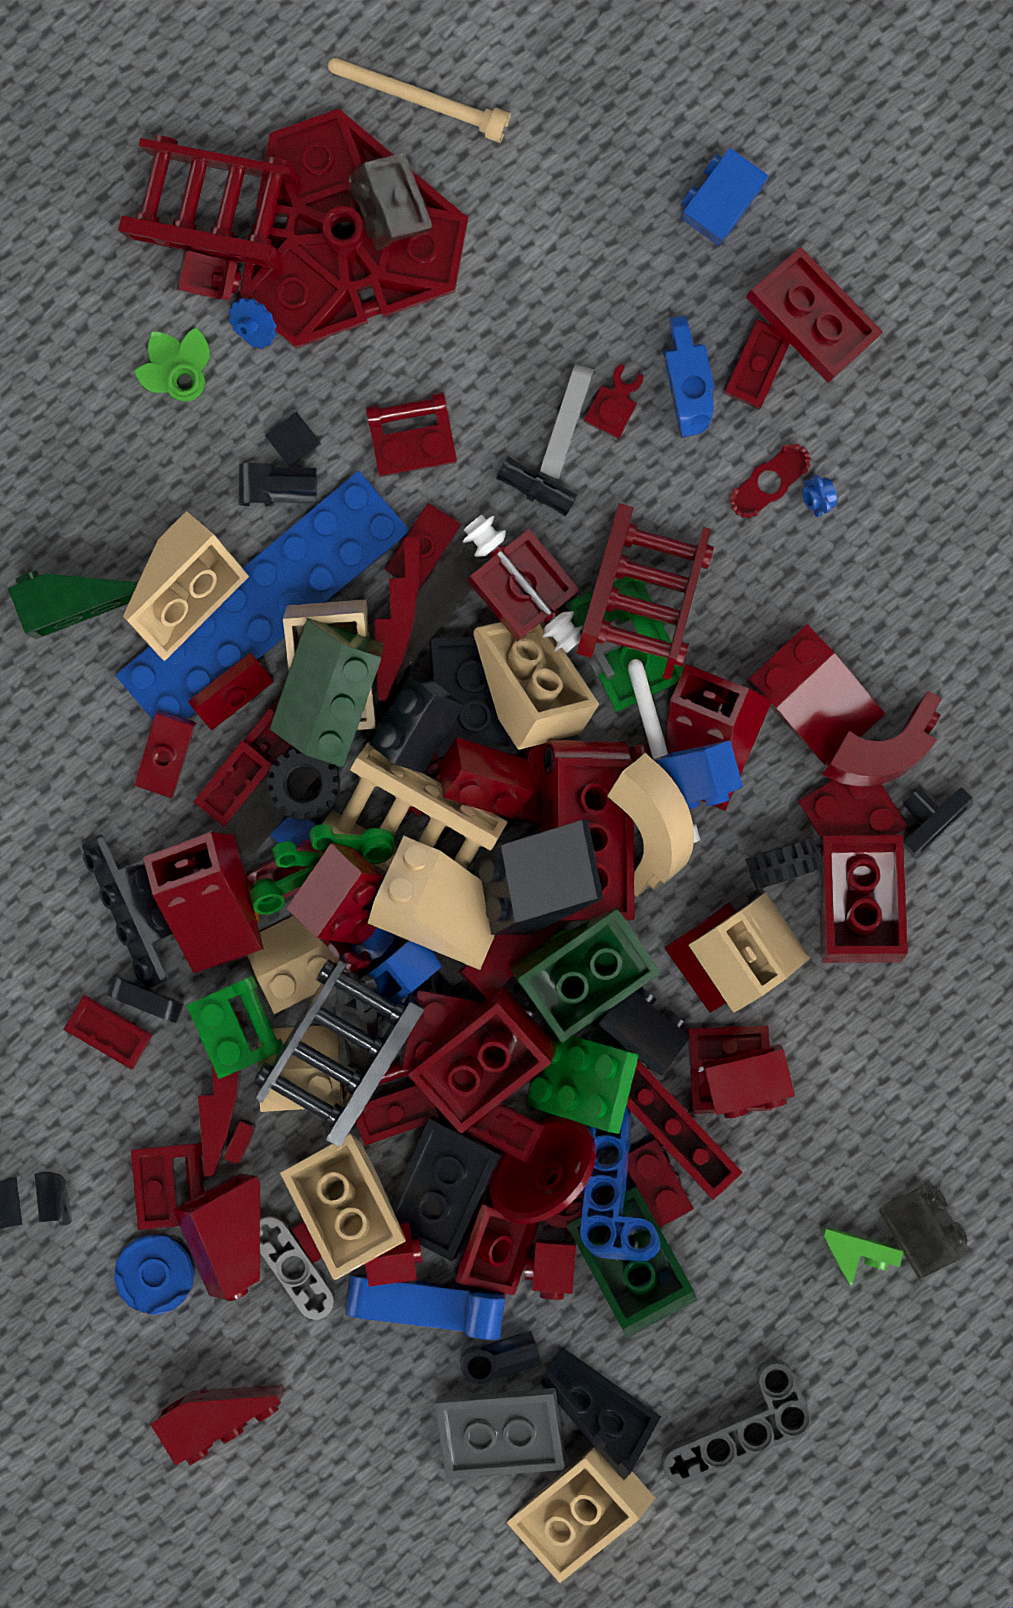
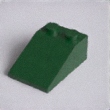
[8,571,137,639]
[509,907,661,1043]
[566,1186,697,1338]

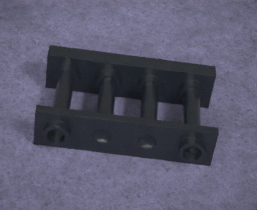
[253,953,424,1147]

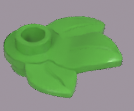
[134,328,210,402]

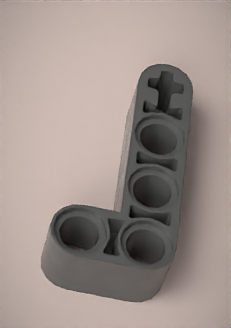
[662,1359,811,1485]

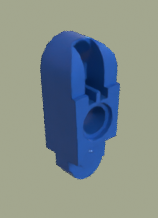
[663,315,715,438]

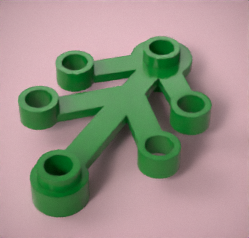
[250,824,395,915]

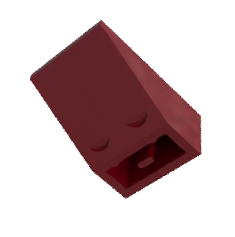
[665,664,772,811]
[143,832,264,973]
[150,1384,285,1466]

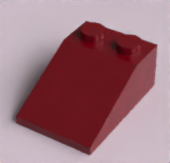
[746,624,885,766]
[820,835,908,963]
[408,987,557,1134]

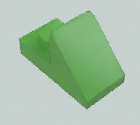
[821,1225,904,1286]

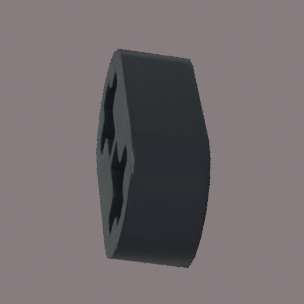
[106,976,184,1023]

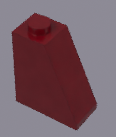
[173,1173,260,1301]

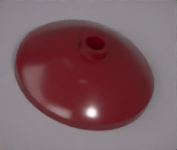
[489,1116,596,1224]

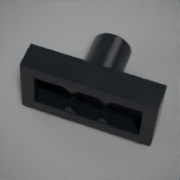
[903,787,973,859]

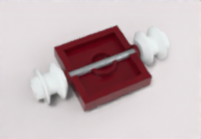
[463,515,584,653]

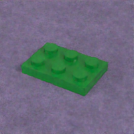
[565,576,684,713]
[526,1028,639,1134]

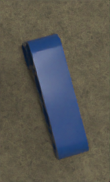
[580,1106,661,1261]
[345,1274,505,1340]

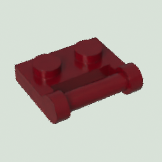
[366,392,457,478]
[343,1061,440,1146]
[131,1142,204,1230]

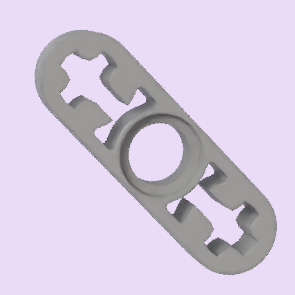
[540,363,594,479]
[260,1216,334,1320]

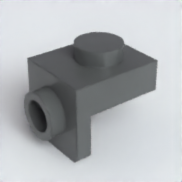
[585,618,638,681]

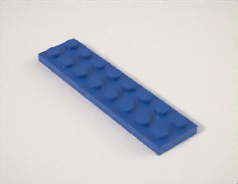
[115,471,410,720]

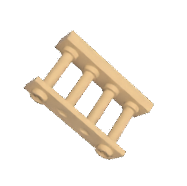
[322,742,508,872]

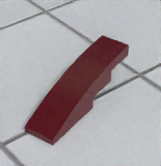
[375,537,421,703]
[193,698,292,827]
[198,1010,243,1177]

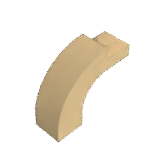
[608,753,694,897]

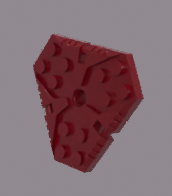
[239,109,468,349]

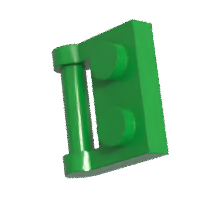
[186,976,284,1079]

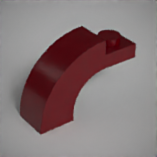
[821,691,942,786]

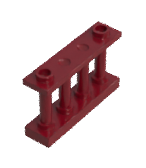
[118,135,301,270]
[576,503,714,680]

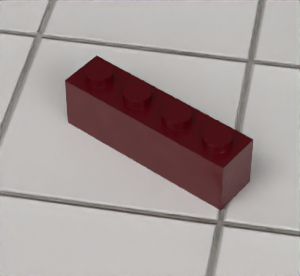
[626,1059,743,1200]

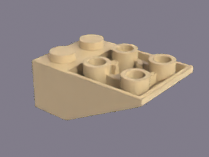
[689,892,810,1013]

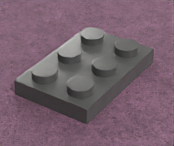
[434,1388,567,1479]

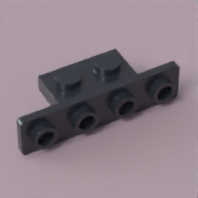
[82,834,173,989]

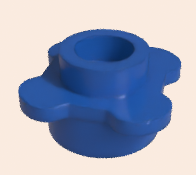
[802,475,837,517]

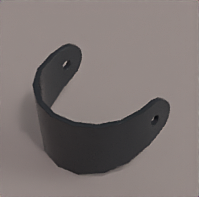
[0,1172,72,1229]

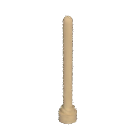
[328,58,511,143]

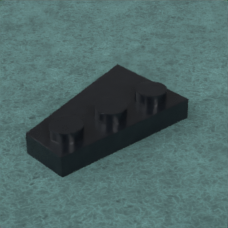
[540,1348,661,1481]

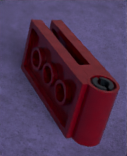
[541,740,635,921]

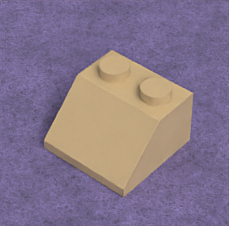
[248,916,345,1014]
[258,1025,343,1112]

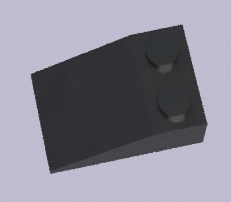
[477,820,603,935]

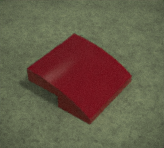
[688,1025,772,1114]

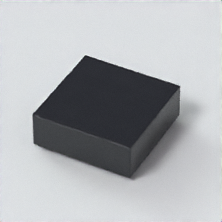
[265,411,321,468]

